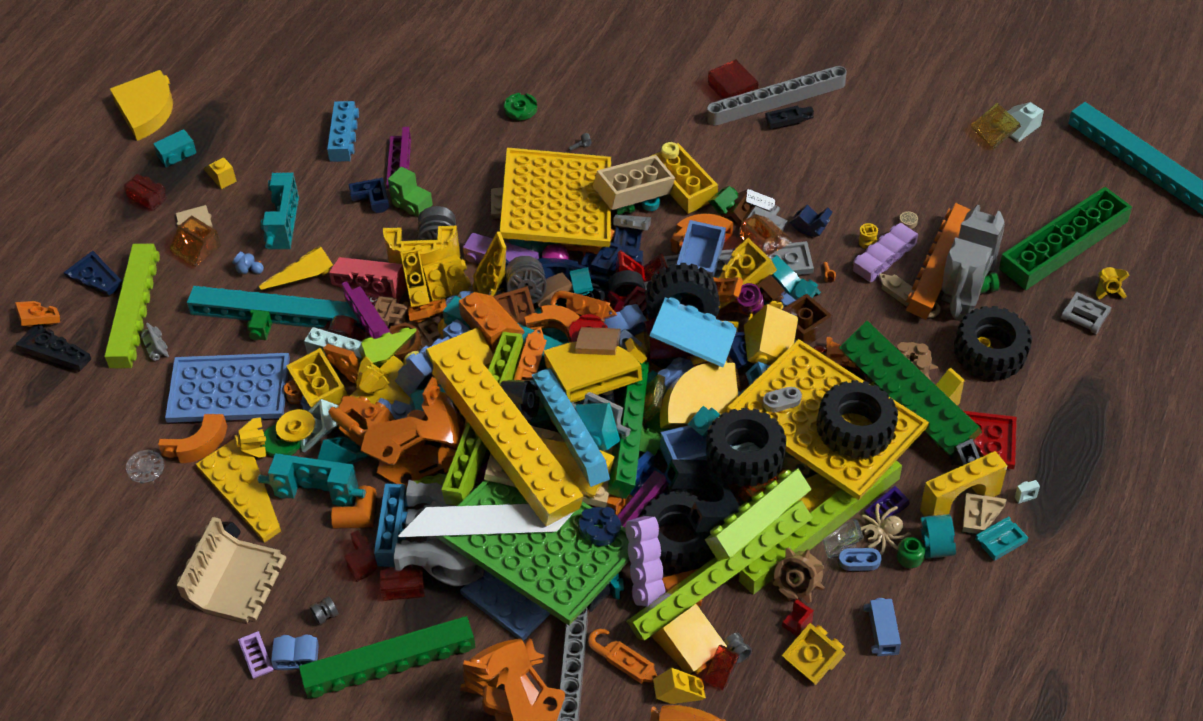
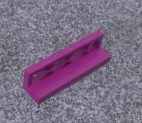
[386,127,411,189]
[342,281,392,339]
[618,471,669,528]

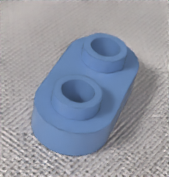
[839,548,881,571]

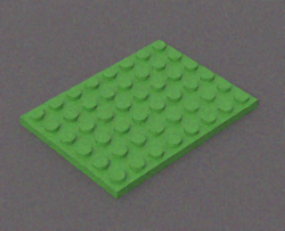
[435,480,630,626]

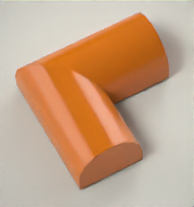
[331,485,377,528]

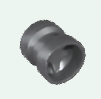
[310,596,339,625]
[724,633,752,663]

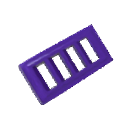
[864,486,910,522]

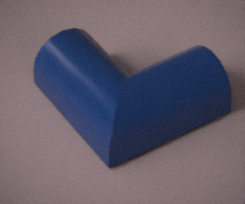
[348,177,389,213]

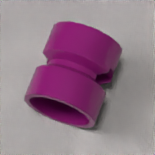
[737,283,764,315]

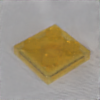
[971,103,1021,149]
[642,374,666,426]

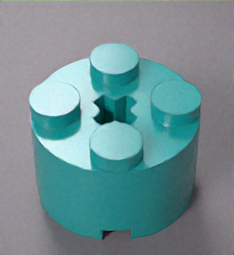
[921,514,956,558]

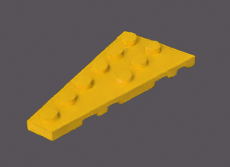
[196,439,281,543]

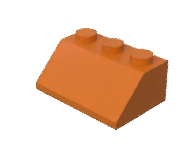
[458,292,525,352]

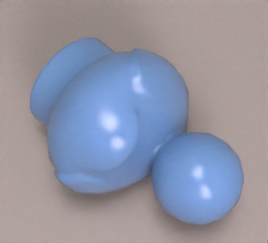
[232,251,264,274]

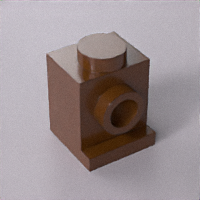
[757,274,785,303]

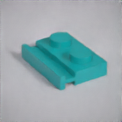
[975,516,1028,561]

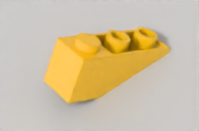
[400,248,430,307]

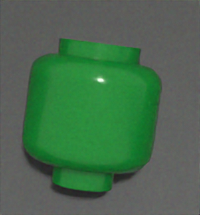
[897,537,925,569]

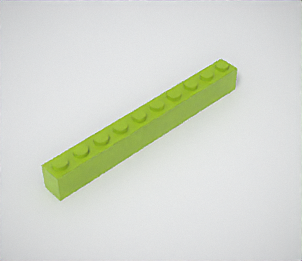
[441,332,524,506]
[739,460,902,595]
[626,500,813,641]

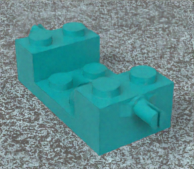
[261,173,299,249]
[258,453,366,507]

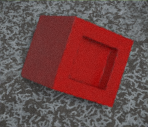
[782,599,814,637]

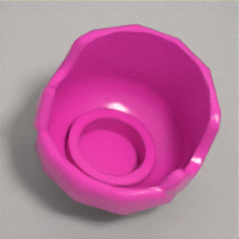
[541,244,569,260]

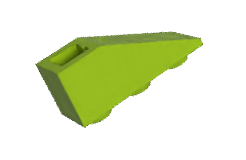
[358,328,417,367]

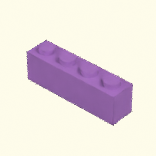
[463,233,539,264]

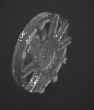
[126,450,165,483]

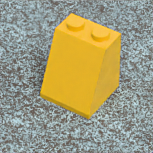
[744,304,798,365]
[652,604,727,674]

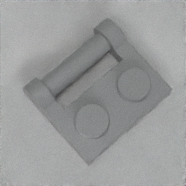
[1061,292,1112,334]

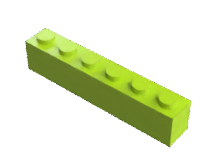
[705,469,811,561]

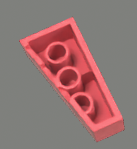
[329,257,407,303]

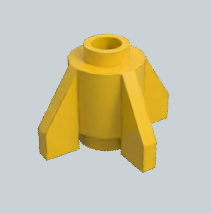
[1096,267,1130,299]
[355,356,390,394]
[234,417,266,458]

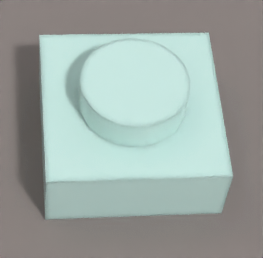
[1014,480,1040,504]

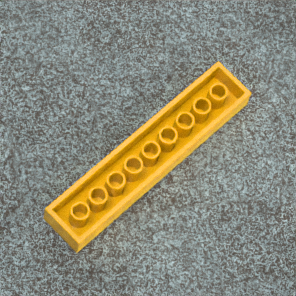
[432,344,584,527]

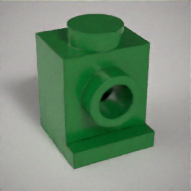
[708,186,738,215]
[247,310,272,340]

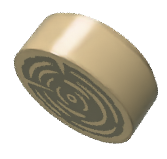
[899,212,918,229]

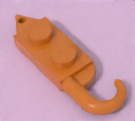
[550,291,617,322]
[513,327,547,380]
[588,629,657,684]

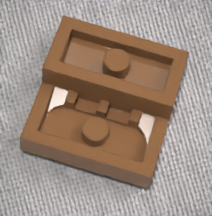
[536,273,573,308]
[575,327,621,355]

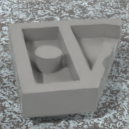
[613,215,651,230]

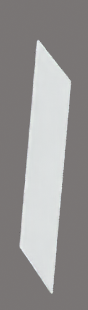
[398,504,574,537]

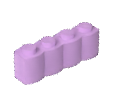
[853,223,918,282]
[626,516,665,606]

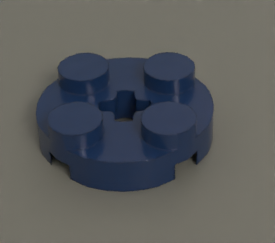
[578,507,621,546]

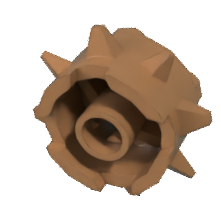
[897,342,938,380]
[773,547,825,603]

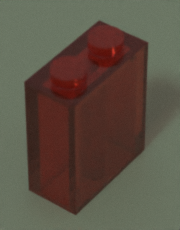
[708,59,759,99]

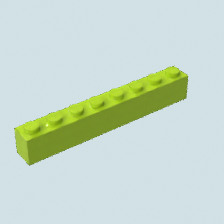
[105,244,160,368]

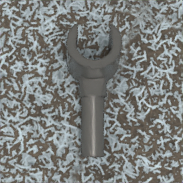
[569,133,591,151]

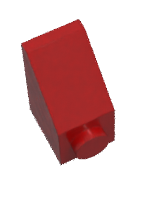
[615,250,646,289]

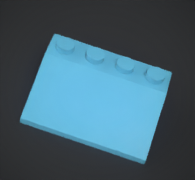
[650,297,737,367]

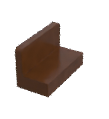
[720,189,756,226]

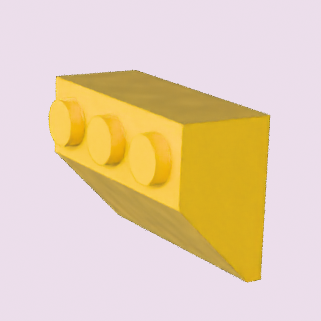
[286,348,348,407]

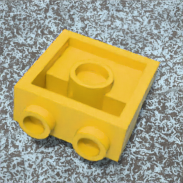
[422,255,471,301]
[782,623,845,685]

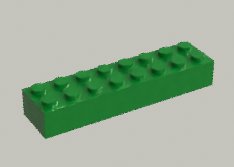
[999,187,1132,290]
[839,320,982,458]

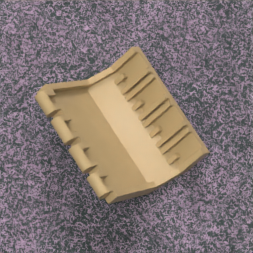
[177,517,286,624]

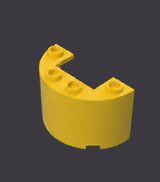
[383,226,461,284]

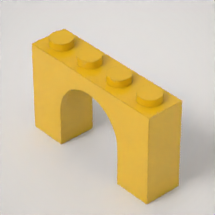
[920,451,1007,517]

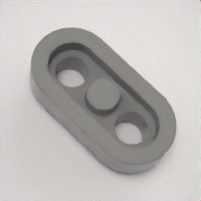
[762,387,802,413]

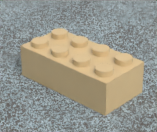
[593,155,675,210]

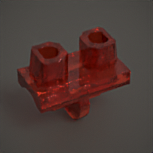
[704,644,739,690]

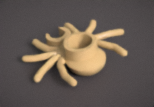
[859,503,911,555]

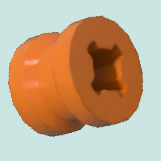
[284,380,303,404]

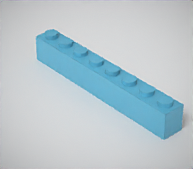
[532,368,610,487]

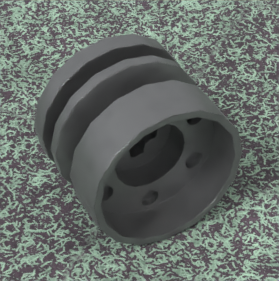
[418,206,456,240]
[505,256,547,303]

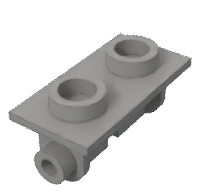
[141,322,169,361]

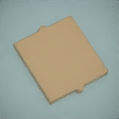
[176,205,213,235]

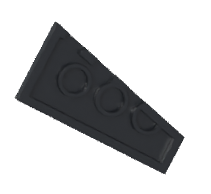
[15,324,91,371]

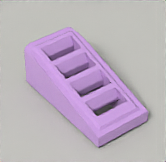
[238,631,274,679]

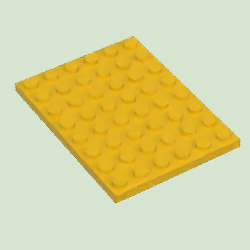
[500,148,611,247]
[727,339,929,500]

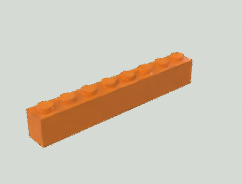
[906,203,971,320]

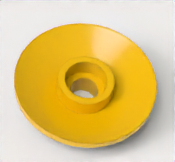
[276,409,315,442]

